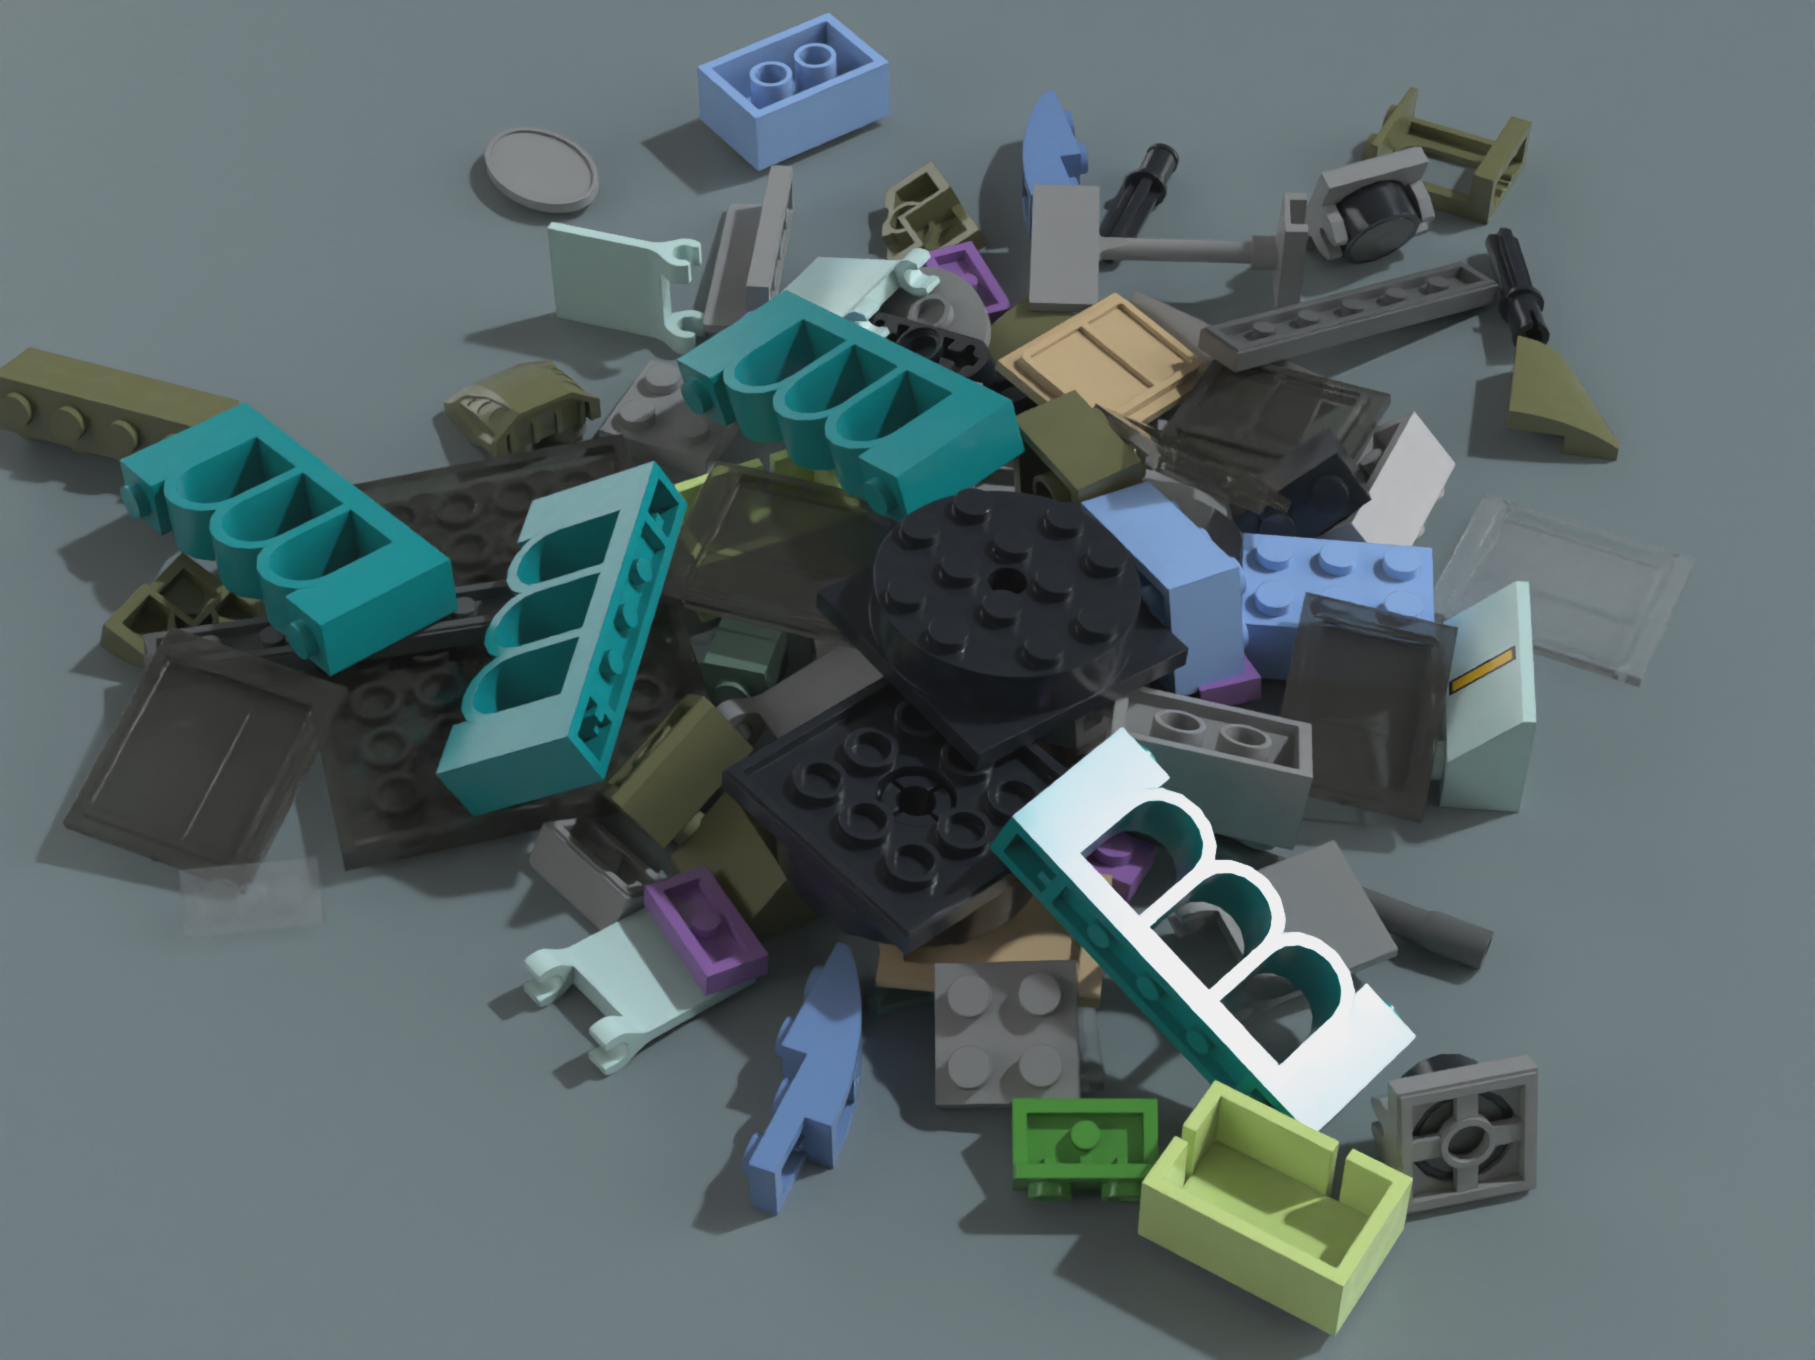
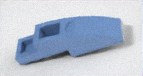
[1022,90,1088,239]
[742,942,862,1215]

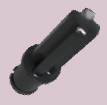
[1101,143,1179,264]
[1485,228,1550,348]

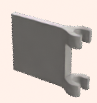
[716,641,883,746]
[1168,840,1398,1027]

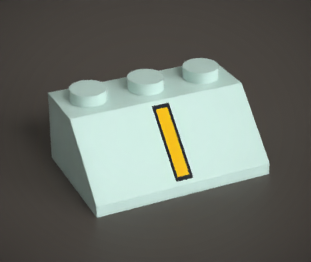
[1426,581,1537,812]

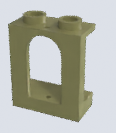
[1362,87,1532,225]

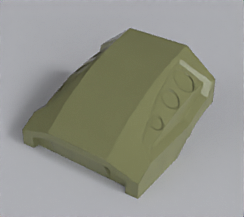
[443,360,601,466]

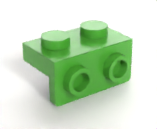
[1012,1098,1159,1202]

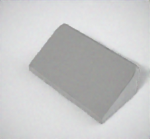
[529,816,663,930]

